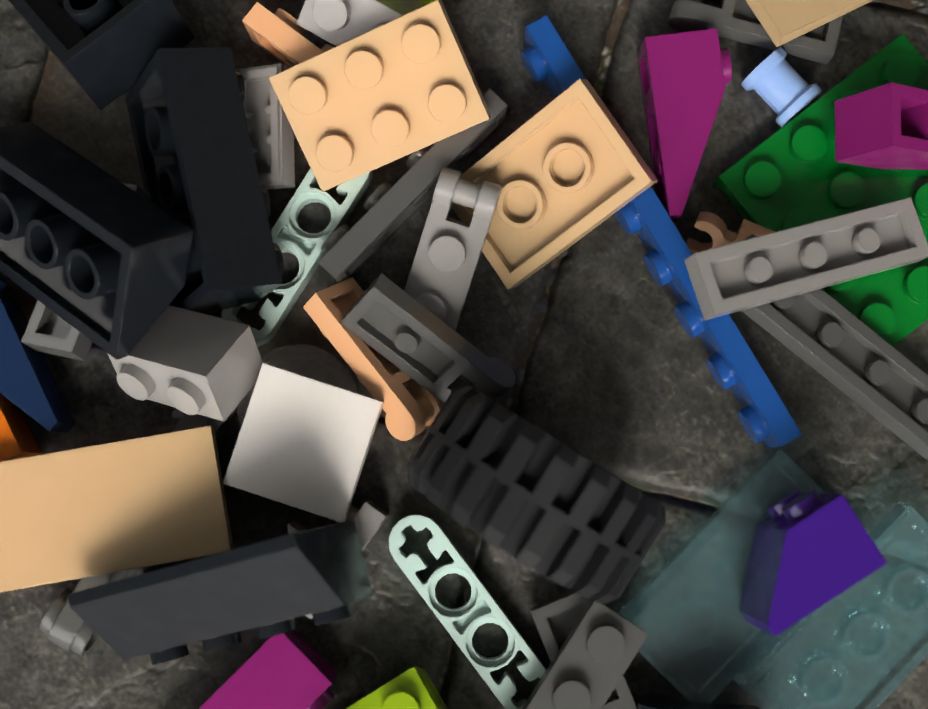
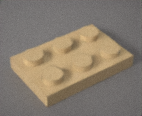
[269,0,491,192]
[452,79,658,289]

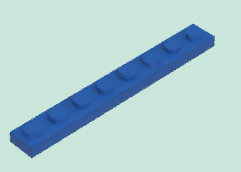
[520,15,802,448]

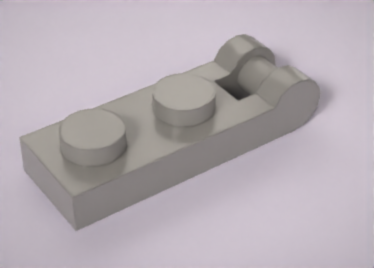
[404,167,502,331]

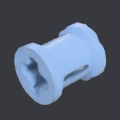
[741,46,822,128]

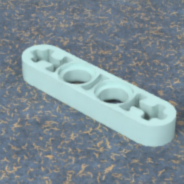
[222,168,373,346]
[389,514,547,709]

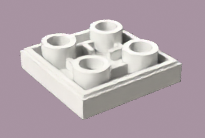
[223,363,384,523]

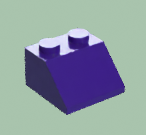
[739,489,887,636]

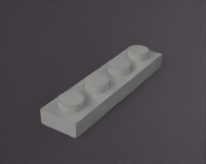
[684,197,928,321]

